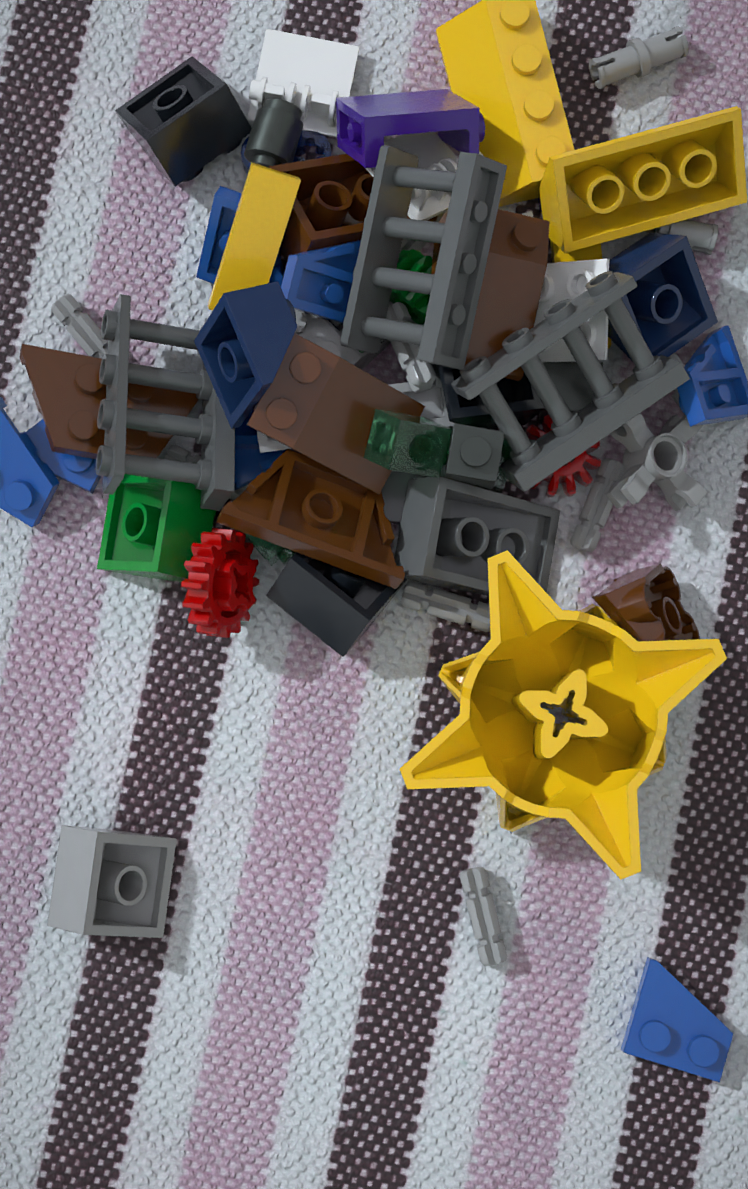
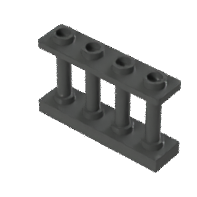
[340,145,507,370]
[451,271,690,492]
[95,294,235,511]

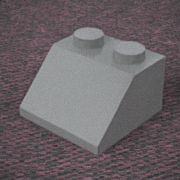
[47,825,177,938]

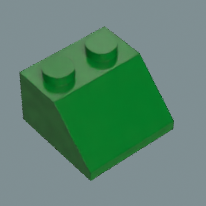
[97,474,216,582]

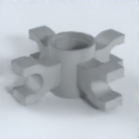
[605,413,707,511]

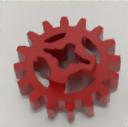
[181,528,260,638]

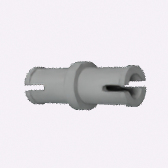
[589,26,689,89]

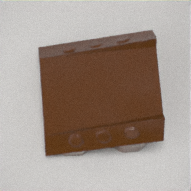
[592,563,700,642]

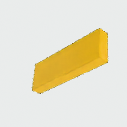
[207,162,301,310]

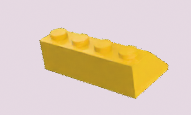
[435,0,575,207]
[539,106,747,253]

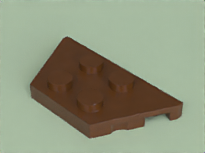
[19,344,199,459]
[217,449,405,589]

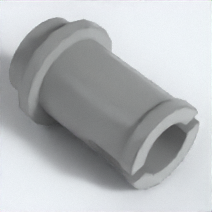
[654,219,718,255]

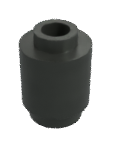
[244,98,303,168]

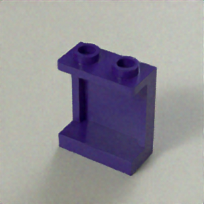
[336,89,485,168]

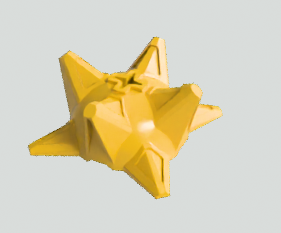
[399,550,727,880]

